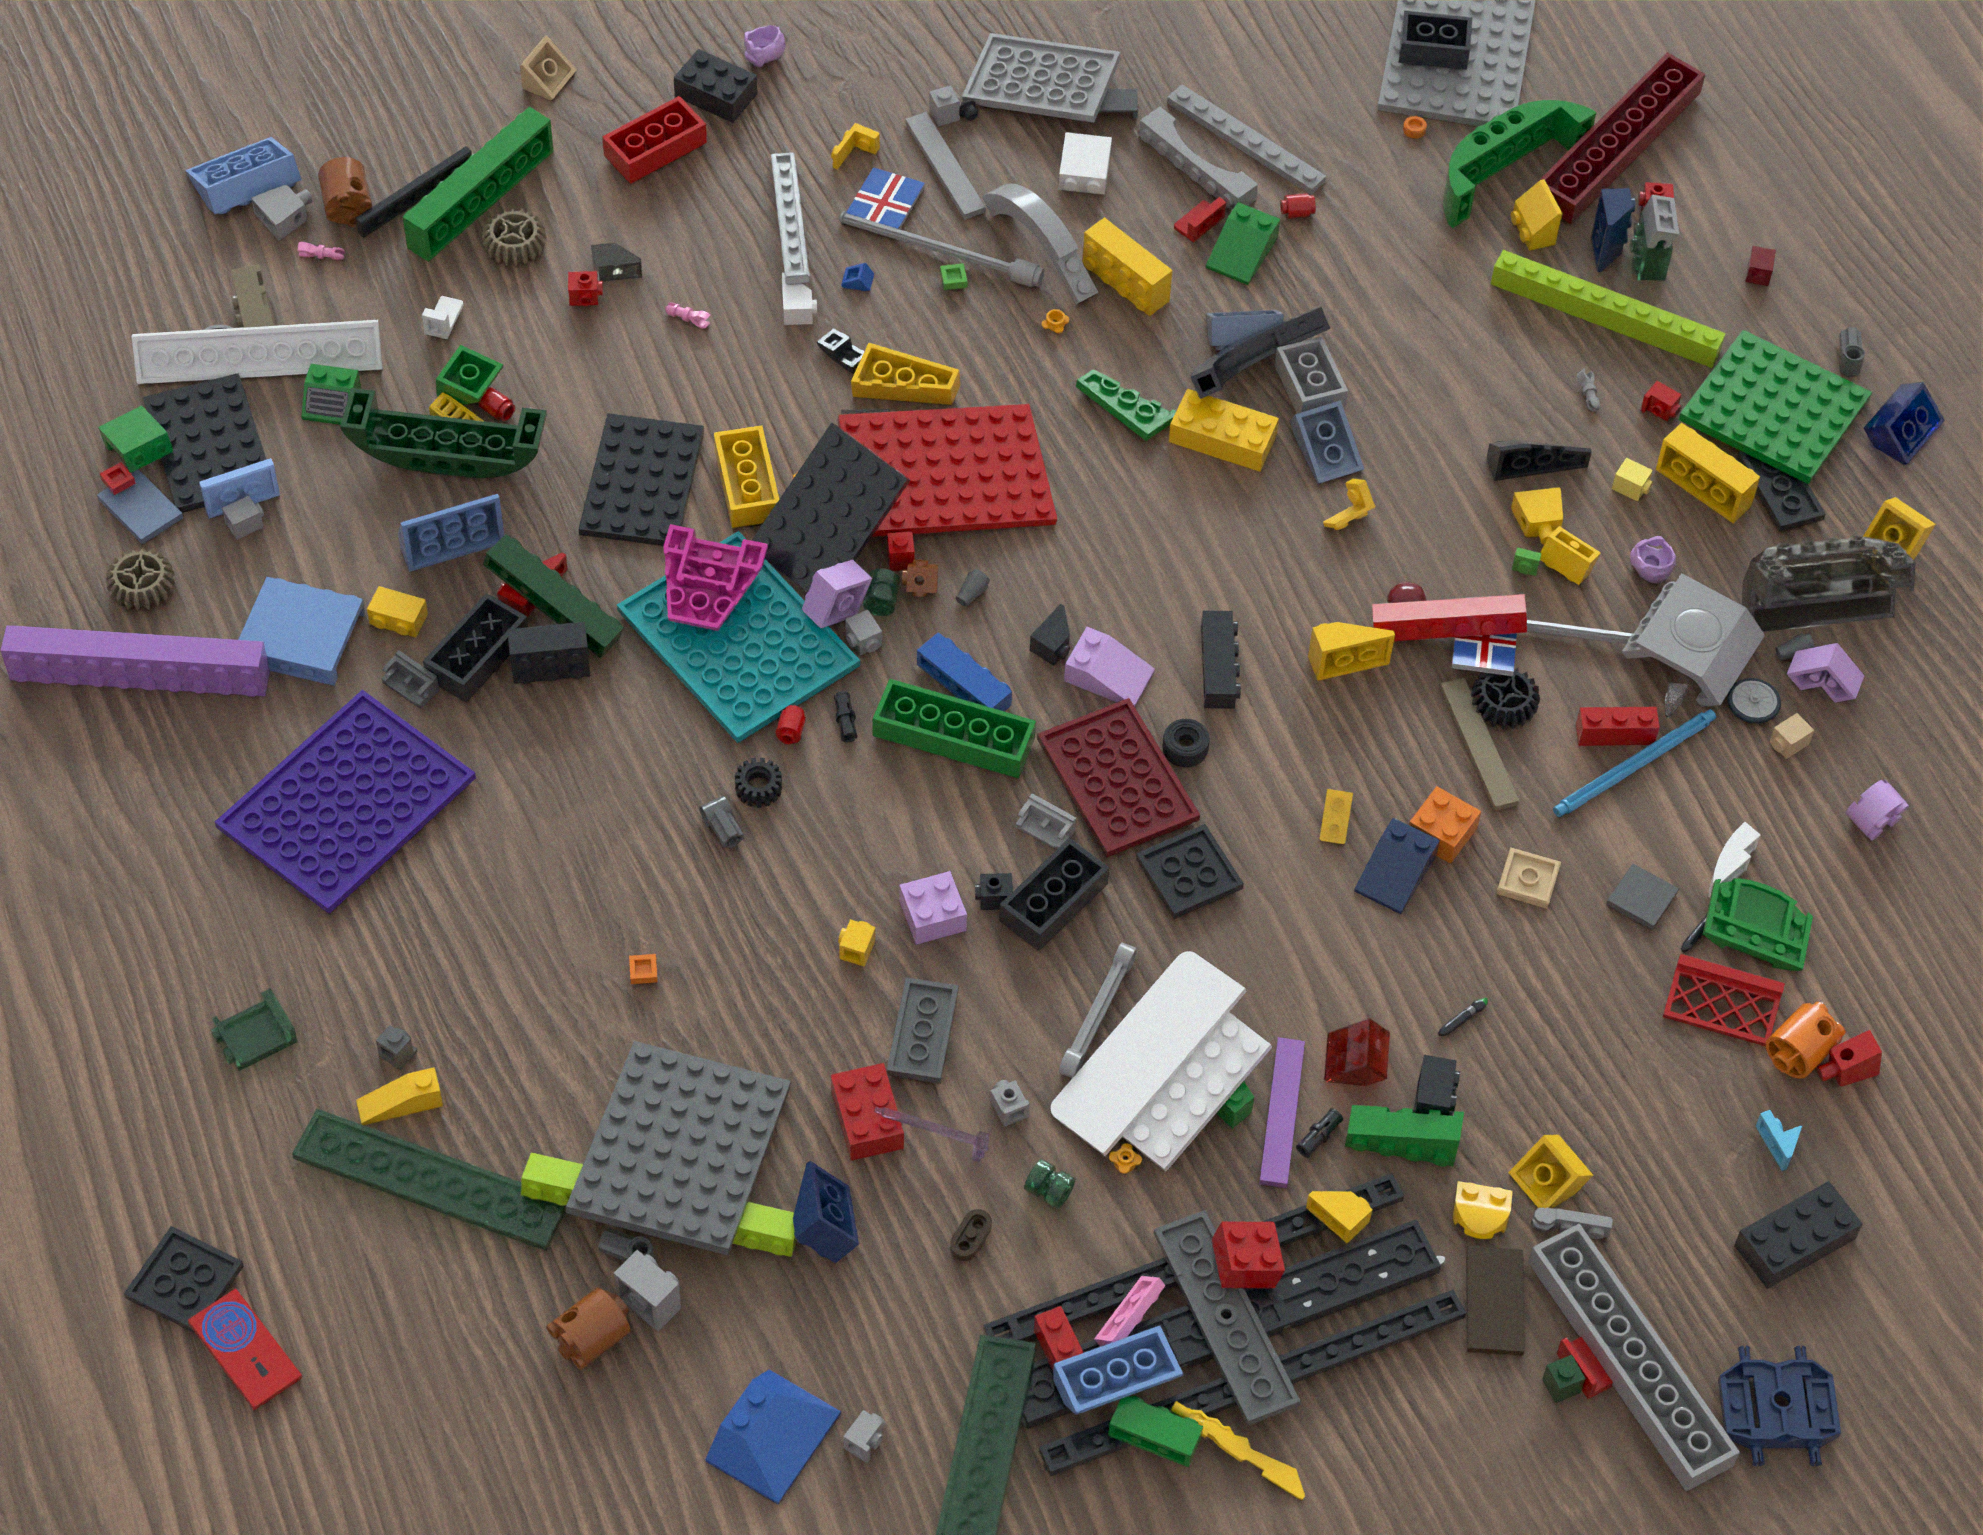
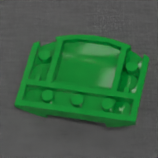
[1703,878,1813,971]

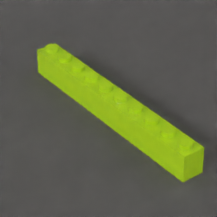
[1491,250,1726,368]
[521,1153,797,1257]

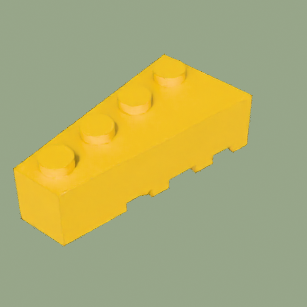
[851,343,960,405]

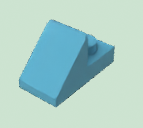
[1755,1110,1802,1171]

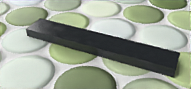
[356,146,472,238]

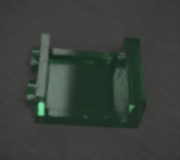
[210,988,298,1071]

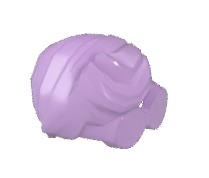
[744,25,786,67]
[1630,536,1676,584]

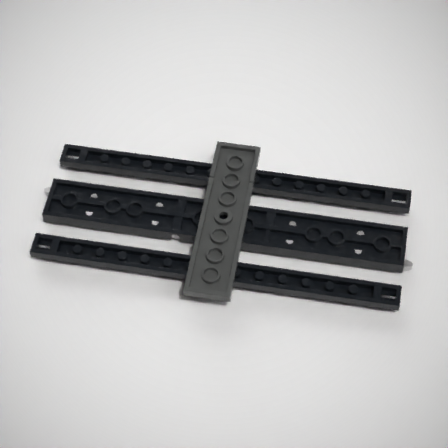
[983,1173,1466,1477]

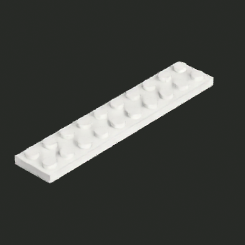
[132,320,383,384]

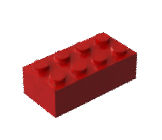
[602,96,707,184]

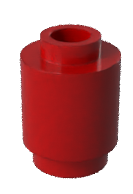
[1280,193,1316,219]
[479,387,515,421]
[775,705,806,744]

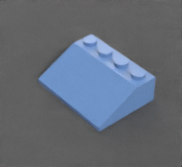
[185,137,302,214]
[398,494,504,572]

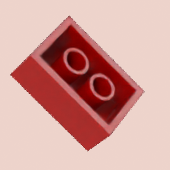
[831,1063,904,1161]

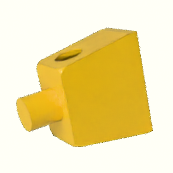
[1511,487,1563,545]

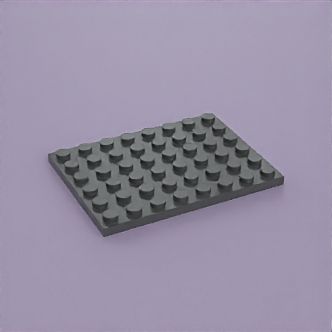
[566,1041,791,1255]

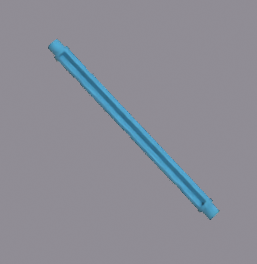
[1553,709,1716,817]

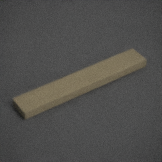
[1440,678,1519,811]

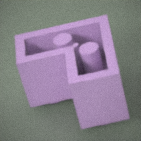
[1787,643,1864,703]

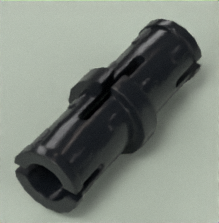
[834,691,857,743]
[1296,1108,1343,1158]

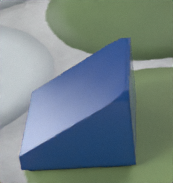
[841,263,874,291]

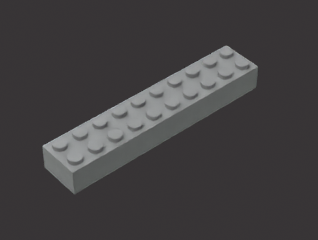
[1528,1223,1740,1492]

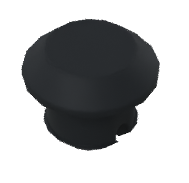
[959,100,978,121]

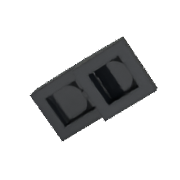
[817,328,864,374]

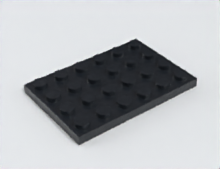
[143,373,266,513]
[578,413,704,546]
[751,423,911,592]

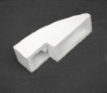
[1708,822,1760,898]

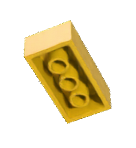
[1082,217,1173,316]
[1169,389,1279,472]
[1655,423,1760,524]
[714,425,779,528]

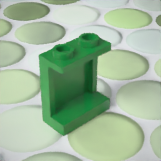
[98,406,173,473]

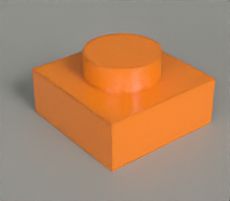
[629,954,658,984]

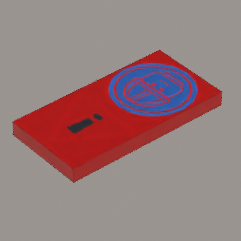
[188,1288,302,1410]

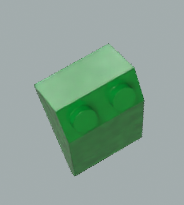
[1206,202,1280,285]

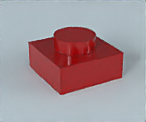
[100,462,136,495]

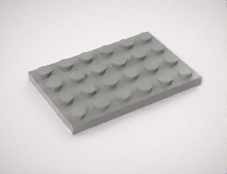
[962,33,1121,123]

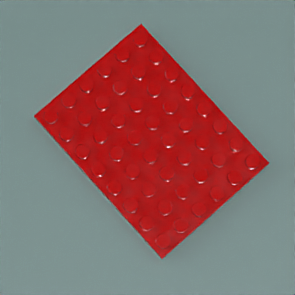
[837,404,1057,537]

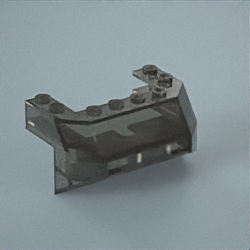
[1742,535,1916,632]

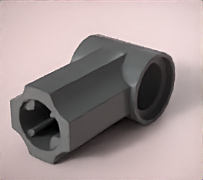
[1839,327,1865,377]
[699,796,744,849]
[598,1227,656,1261]

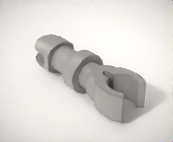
[1577,368,1600,412]

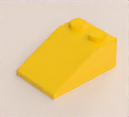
[1308,622,1395,681]

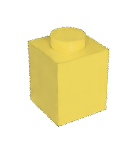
[1612,458,1653,501]

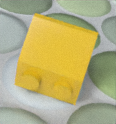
[1511,179,1562,251]
[1508,1135,1593,1208]

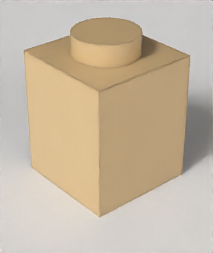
[1769,713,1814,759]

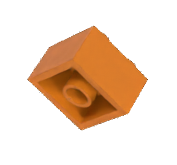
[1409,786,1481,864]

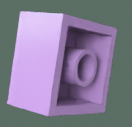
[801,560,872,628]
[900,871,967,945]

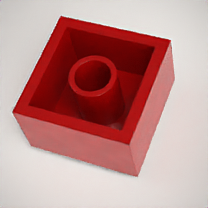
[1212,1222,1285,1288]

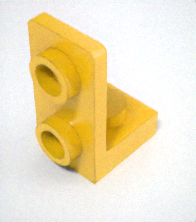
[831,123,880,170]
[1323,479,1375,530]
[1319,789,1353,844]

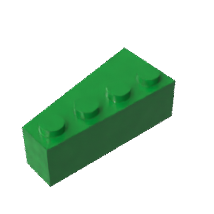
[1345,1105,1464,1167]

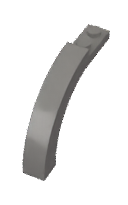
[982,183,1098,304]

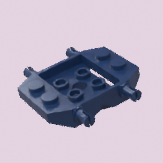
[1718,1346,1841,1466]

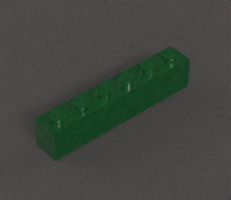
[483,534,624,659]

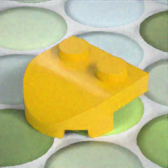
[1452,1181,1512,1239]

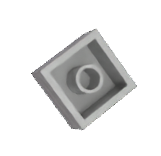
[614,1250,681,1332]

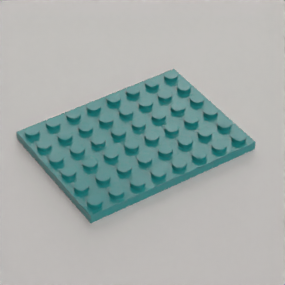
[617,531,860,743]

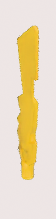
[1170,1401,1305,1500]

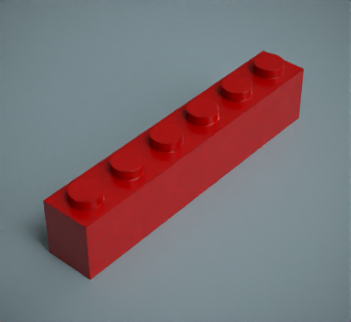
[1372,594,1527,641]

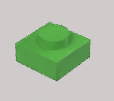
[940,263,967,290]
[1512,547,1542,576]

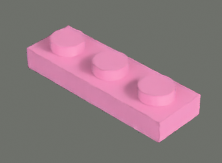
[1094,1276,1165,1347]

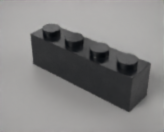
[1201,610,1241,709]

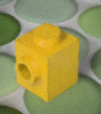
[838,919,875,967]

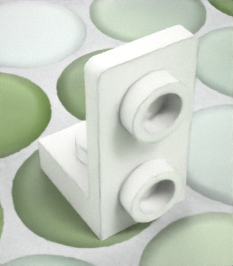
[422,296,464,339]

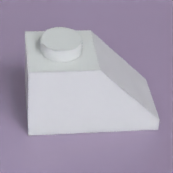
[782,273,817,325]

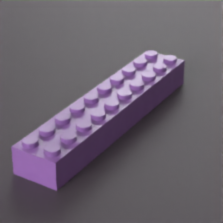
[1,625,270,697]

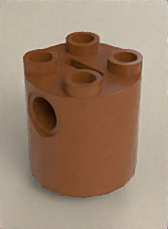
[318,157,372,227]
[546,1287,631,1370]

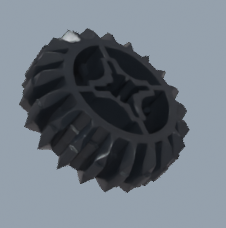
[1471,667,1540,729]

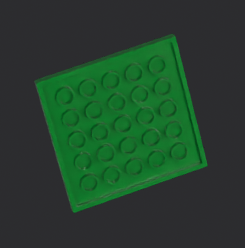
[1678,330,1872,484]

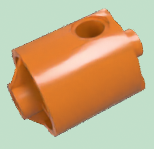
[1765,1002,1846,1079]

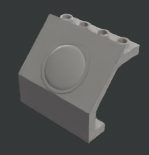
[1622,573,1765,707]

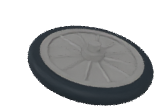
[1727,678,1781,724]

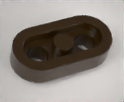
[950,1209,992,1261]

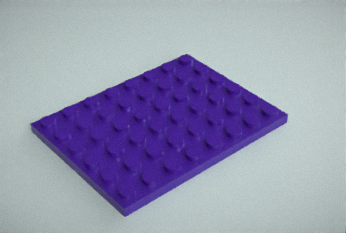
[215,690,476,914]

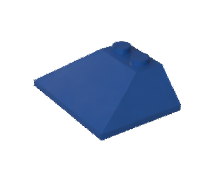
[705,1370,841,1504]

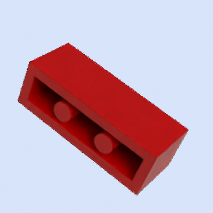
[1575,707,1660,746]

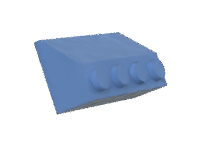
[1053,1326,1183,1415]

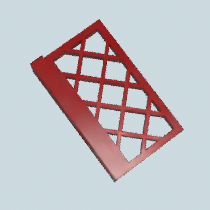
[1663,954,1785,1046]

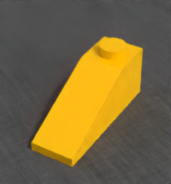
[356,1067,443,1126]

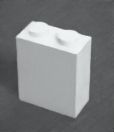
[1059,132,1112,195]

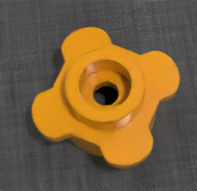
[1042,309,1069,333]
[1109,1143,1142,1174]

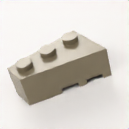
[231,264,274,328]

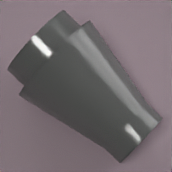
[956,569,990,607]
[1775,633,1815,661]

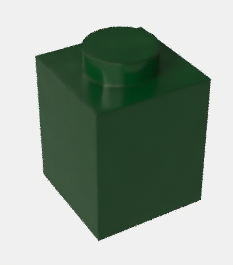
[1542,1355,1585,1403]

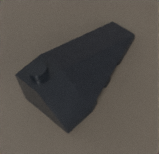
[1486,440,1592,481]

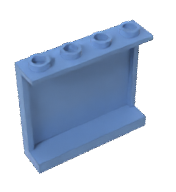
[238,577,365,686]

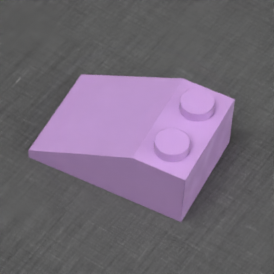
[1064,627,1155,707]

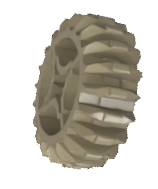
[482,208,547,266]
[106,547,175,612]

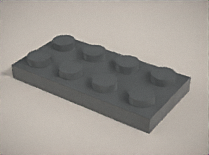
[887,977,959,1084]

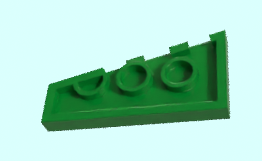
[1075,369,1176,441]

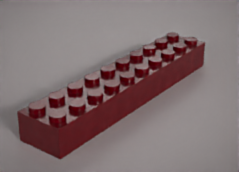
[1539,52,1705,224]

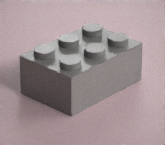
[1275,337,1348,414]

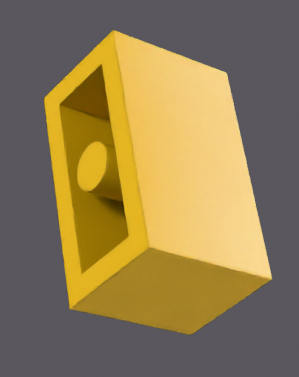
[1540,526,1601,585]
[367,586,428,638]

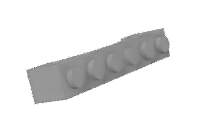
[1139,107,1258,210]

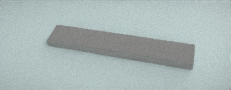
[905,112,986,220]

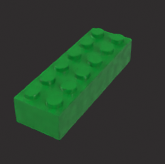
[872,678,1036,779]

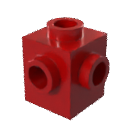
[568,271,603,306]

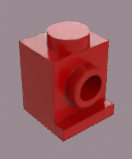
[1640,381,1682,422]

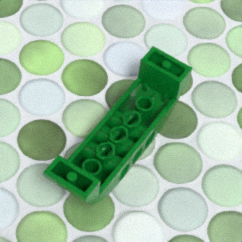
[1443,100,1596,228]

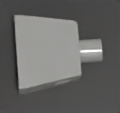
[251,185,313,240]

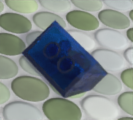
[1863,382,1945,465]

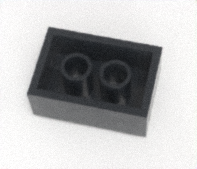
[1398,10,1472,70]
[673,49,758,123]
[508,622,590,684]

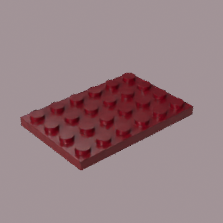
[1037,698,1200,857]

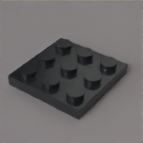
[1136,824,1244,919]
[124,1226,244,1334]

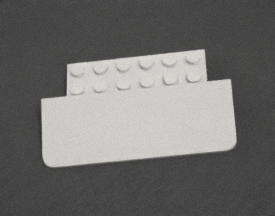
[1051,951,1272,1172]

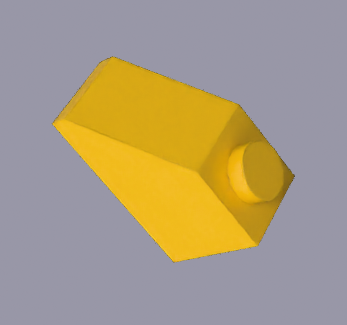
[1306,1191,1372,1243]

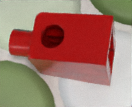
[1816,1030,1882,1087]

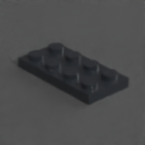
[1737,451,1826,532]

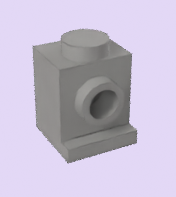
[990,1080,1030,1127]
[843,1410,886,1463]

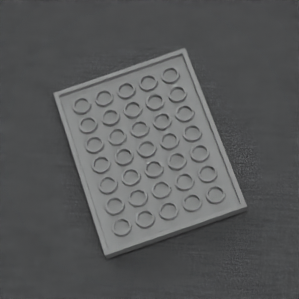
[1377,0,1535,126]

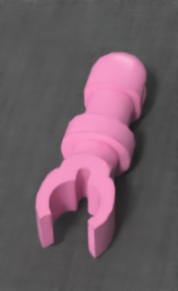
[297,242,345,260]
[665,302,710,329]

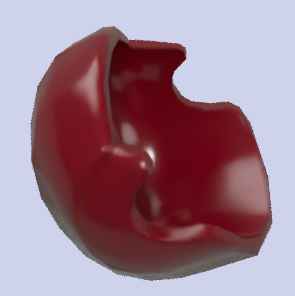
[1387,581,1427,603]

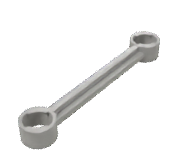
[1059,942,1137,1078]

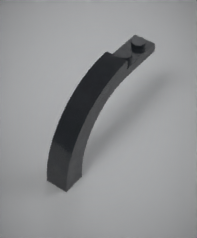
[1190,305,1331,399]

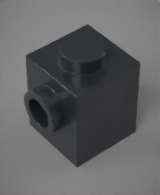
[975,873,1013,910]

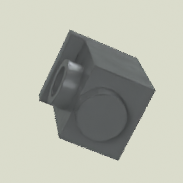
[376,1025,417,1070]

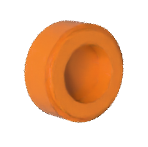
[1403,116,1427,139]

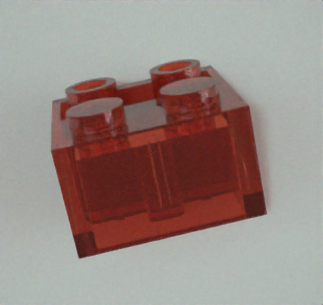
[1324,1018,1390,1086]

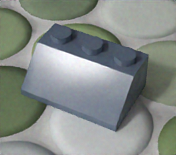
[1205,310,1284,350]

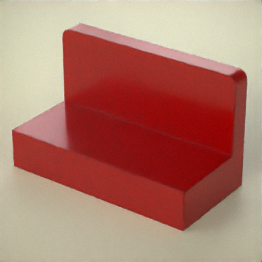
[1174,197,1226,243]
[1556,1337,1613,1399]

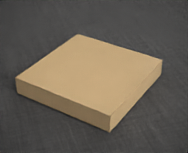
[1497,847,1561,909]

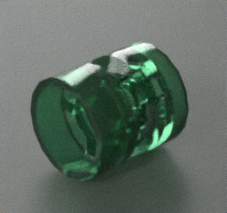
[863,568,900,616]
[1024,1159,1076,1209]

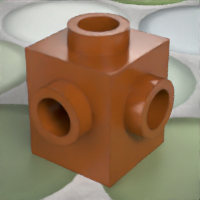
[902,559,938,597]

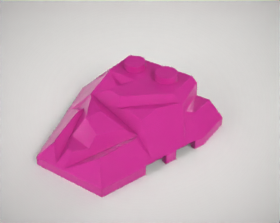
[664,524,768,631]

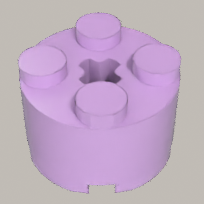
[1846,779,1909,841]

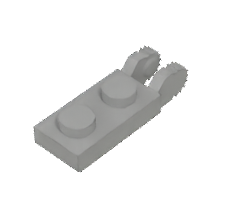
[1531,1207,1613,1239]

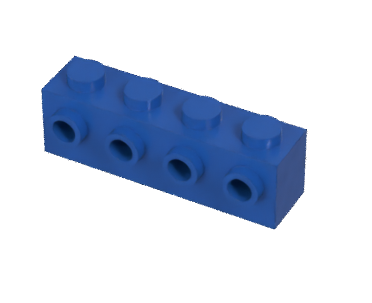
[917,632,1012,712]

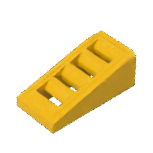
[429,392,483,421]

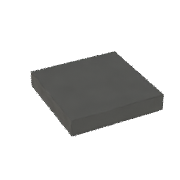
[1606,864,1679,930]

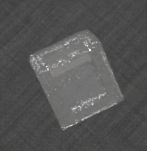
[1665,683,1689,718]

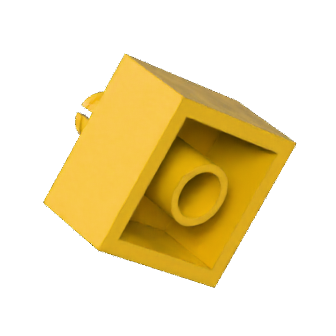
[1860,497,1936,569]

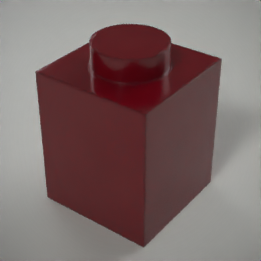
[1745,246,1776,286]

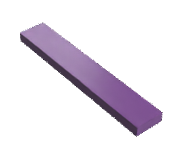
[1259,1037,1305,1188]

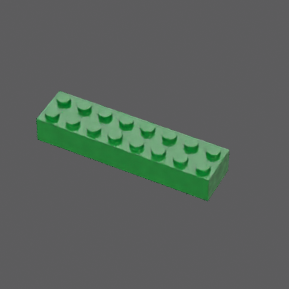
[403,107,554,262]

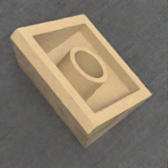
[520,35,577,100]

